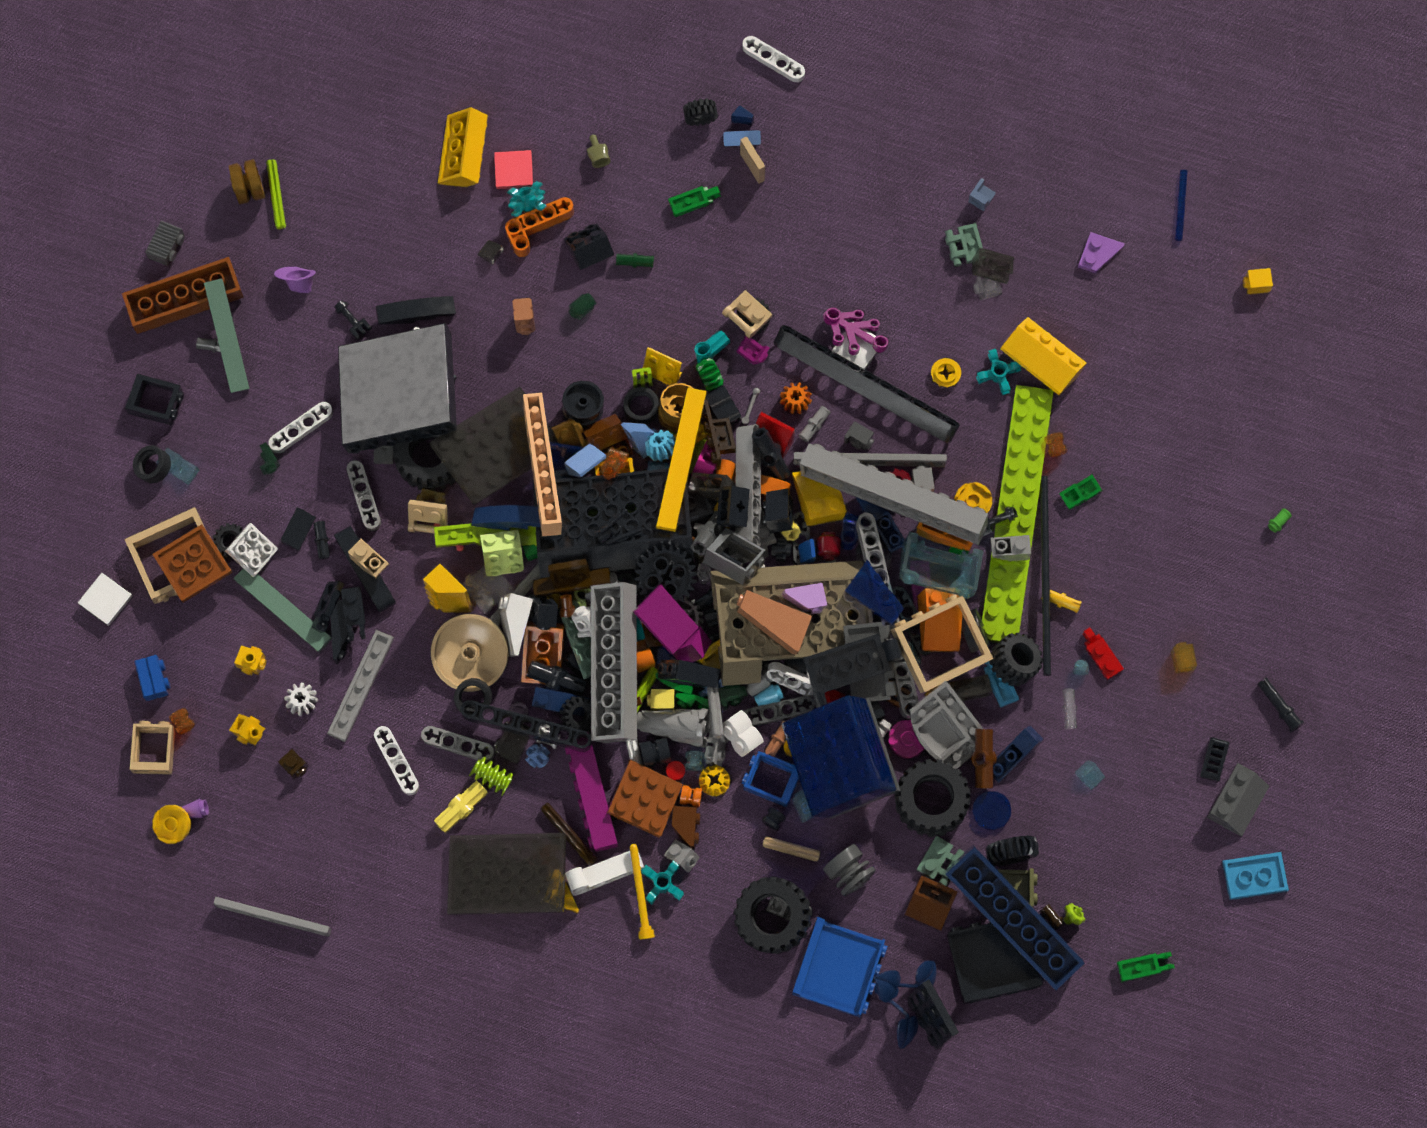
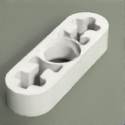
[767,662,814,697]

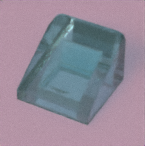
[1075,760,1105,790]

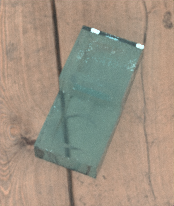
[156,448,200,485]

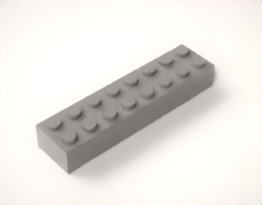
[591,582,637,743]

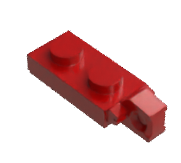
[1082,627,1124,680]

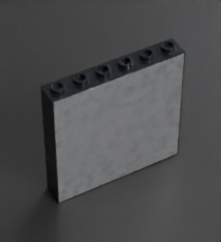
[338,323,457,453]

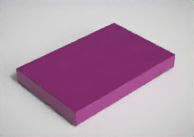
[633,585,699,654]

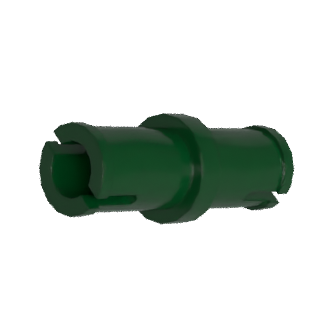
[616,253,654,268]

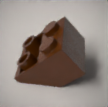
[583,414,633,462]
[905,875,958,931]

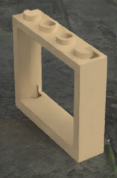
[125,507,205,604]
[891,594,993,693]

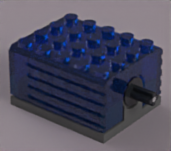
[781,691,901,819]

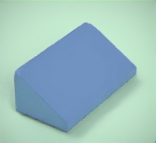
[723,130,761,146]
[564,444,607,477]

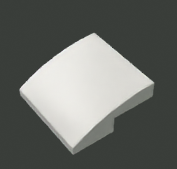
[832,329,880,369]

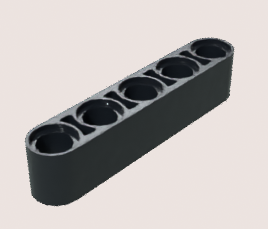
[334,526,396,613]

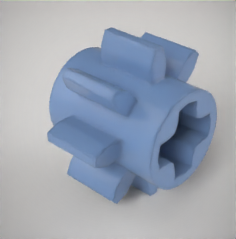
[525,744,550,768]

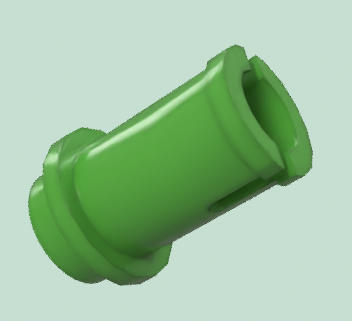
[1268,508,1292,533]

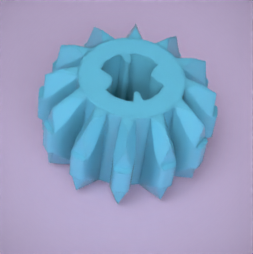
[645,430,676,462]

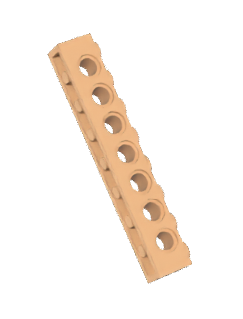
[523,393,562,536]

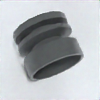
[823,844,876,896]

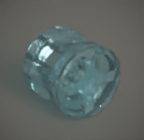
[685,751,705,771]

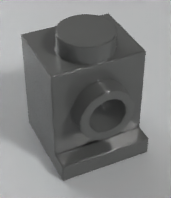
[844,421,875,450]

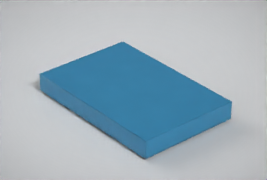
[1222,852,1289,900]

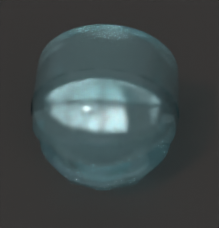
[1073,660,1089,675]

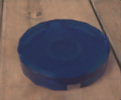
[972,791,1011,830]

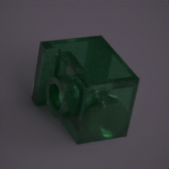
[719,685,748,711]

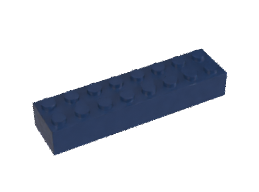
[945,845,1085,990]

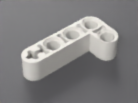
[565,851,644,896]

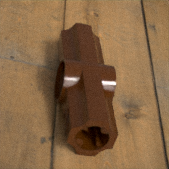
[971,729,997,788]

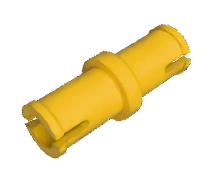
[1041,590,1082,613]

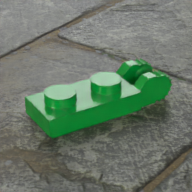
[1117,952,1175,982]

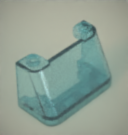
[900,532,983,599]

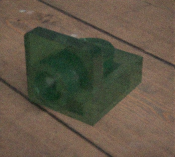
[259,442,280,475]

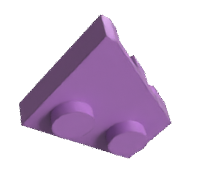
[1078,232,1124,273]

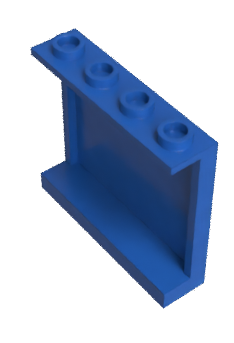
[792,917,888,1018]

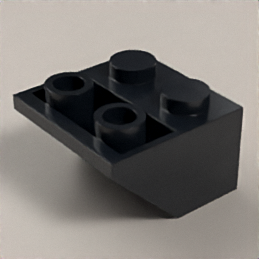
[564,224,614,270]

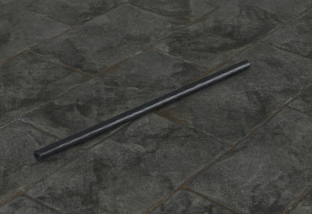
[1040,476,1051,676]

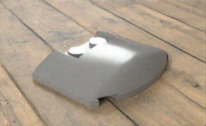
[909,680,983,769]

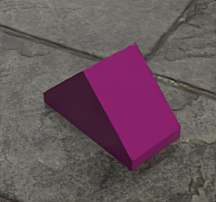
[673,626,712,662]

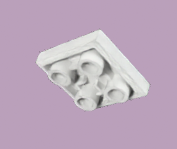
[225,523,278,577]
[78,573,133,626]

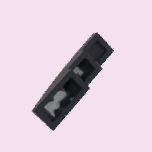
[375,296,456,325]

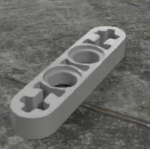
[347,461,381,531]
[421,726,494,762]

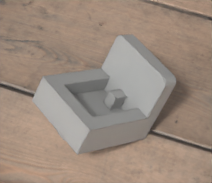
[664,839,699,873]

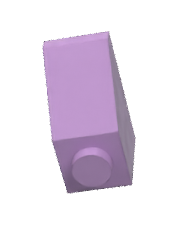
[782,583,827,614]

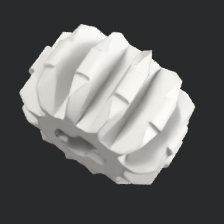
[284,682,318,716]

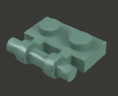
[945,223,985,267]
[917,836,965,886]

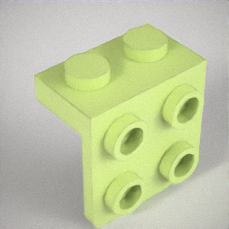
[480,530,524,576]

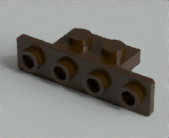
[701,399,736,470]
[533,559,611,597]

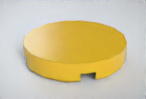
[954,482,992,514]
[152,805,191,844]

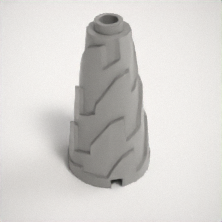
[637,708,711,748]

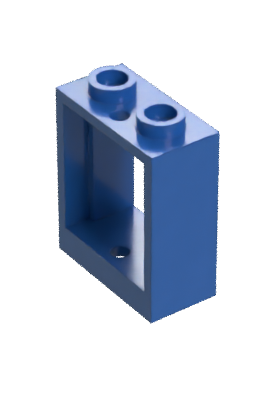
[742,751,802,808]

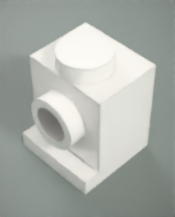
[571,606,591,637]

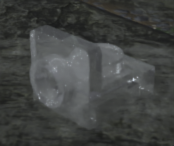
[973,275,1002,300]

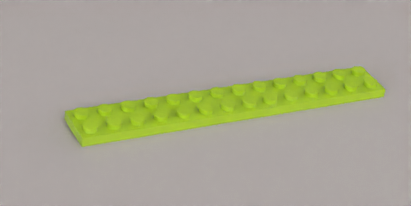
[982,385,1054,643]

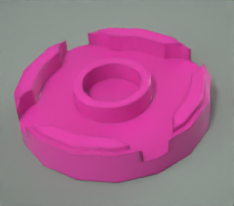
[888,720,925,759]

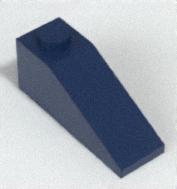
[532,686,591,716]

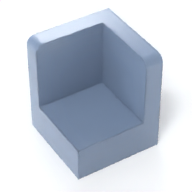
[968,178,995,211]

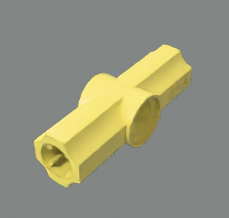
[434,781,488,834]

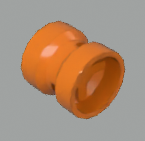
[680,785,703,808]

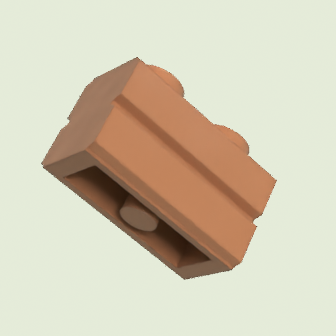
[513,298,535,335]

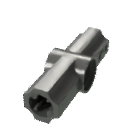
[691,511,725,555]

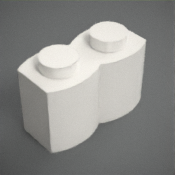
[723,710,764,757]

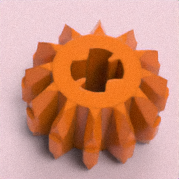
[780,382,812,414]

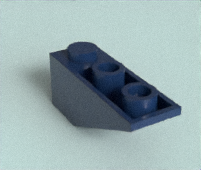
[993,726,1044,783]

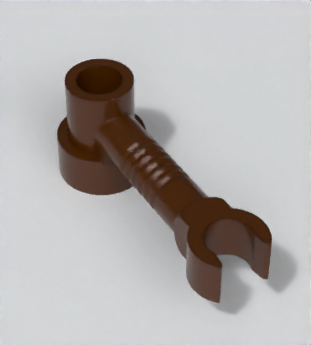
[559,591,575,618]

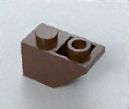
[672,806,700,850]

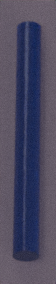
[1175,170,1188,241]

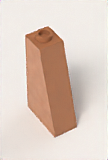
[736,590,812,655]

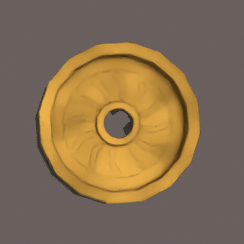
[228,159,265,205]

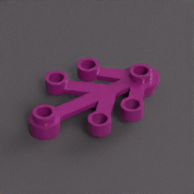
[823,308,888,355]

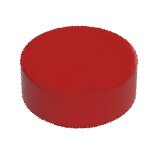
[666,761,685,781]

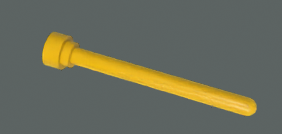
[630,844,655,939]

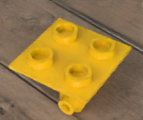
[643,347,682,385]

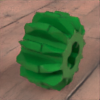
[696,358,723,392]

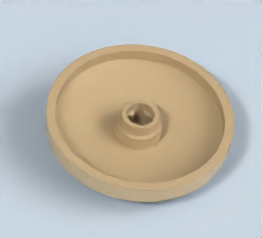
[431,614,509,692]

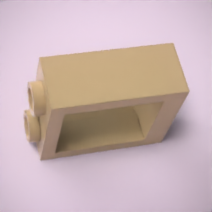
[130,721,175,774]

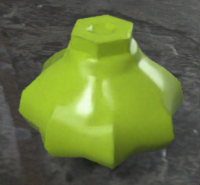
[1063,903,1085,925]

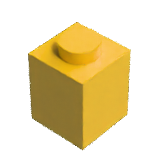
[1243,268,1273,294]

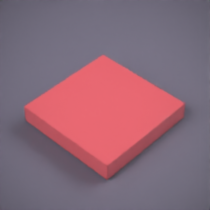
[494,150,533,189]

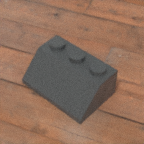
[1207,763,1269,837]

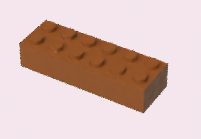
[122,257,244,334]

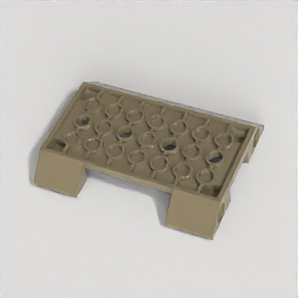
[710,561,873,686]

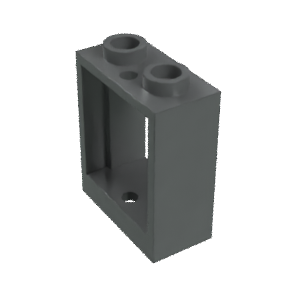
[703,528,765,585]

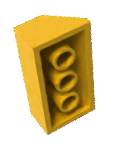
[438,107,488,187]
[1000,317,1087,395]
[423,564,473,613]

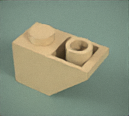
[348,539,389,578]

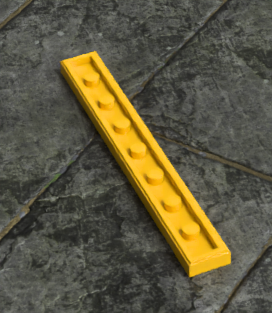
[656,388,706,532]

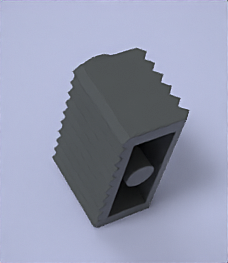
[145,220,185,266]

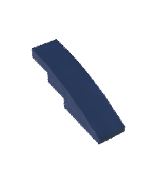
[471,505,541,531]

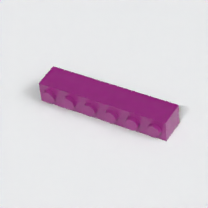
[565,731,618,853]

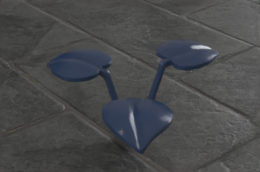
[874,960,937,1049]

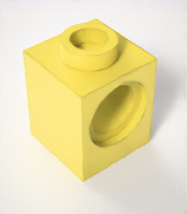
[647,689,675,711]

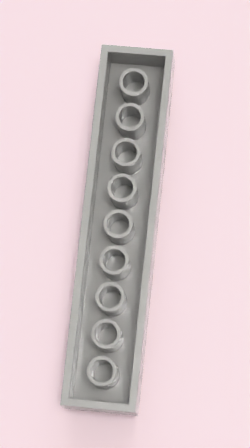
[800,444,988,545]

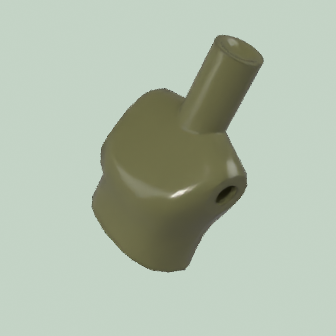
[587,135,611,168]

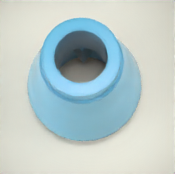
[754,684,784,706]

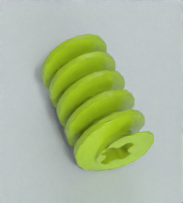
[469,757,513,795]

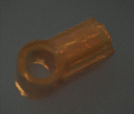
[600,447,629,479]

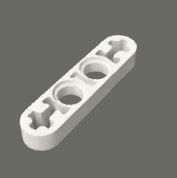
[743,36,805,82]
[269,402,333,453]
[374,726,419,795]

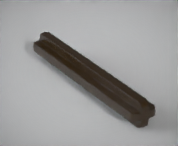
[540,803,597,866]

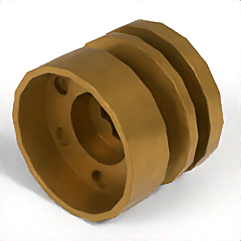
[658,383,694,433]

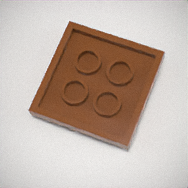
[152,524,233,603]
[607,760,683,838]

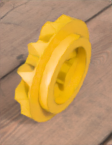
[931,358,961,388]
[699,765,730,796]

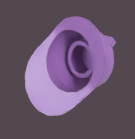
[274,267,316,293]

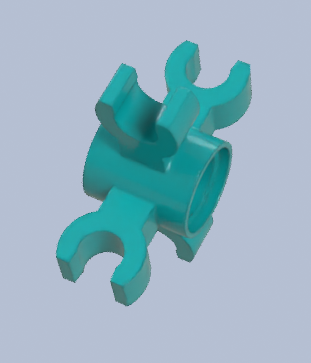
[507,181,547,217]
[976,348,1022,395]
[641,860,684,905]

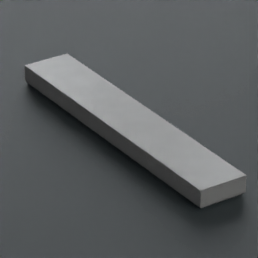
[327,630,394,742]
[214,897,331,937]

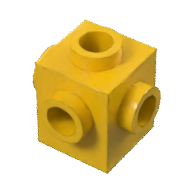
[234,645,267,676]
[229,714,265,745]

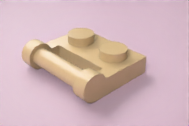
[722,290,772,339]
[408,500,448,534]

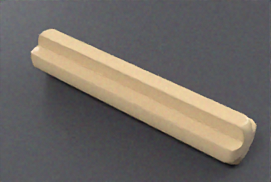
[763,836,820,862]

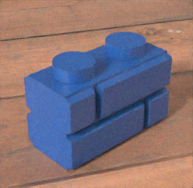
[134,655,171,701]

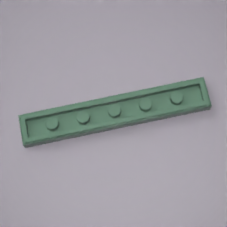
[204,279,250,393]
[234,568,332,653]

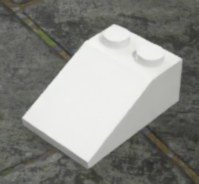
[498,593,533,657]

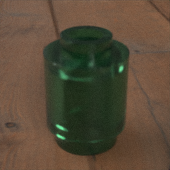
[568,293,596,320]

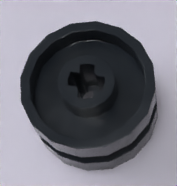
[562,381,604,428]

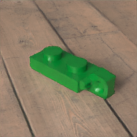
[668,186,720,217]

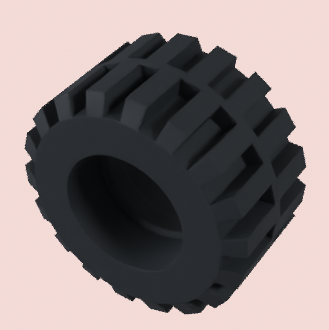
[989,633,1043,686]

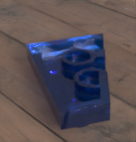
[845,559,904,625]

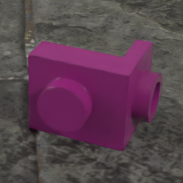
[736,336,769,364]

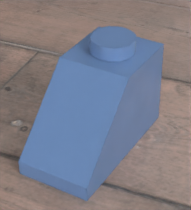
[621,423,658,459]

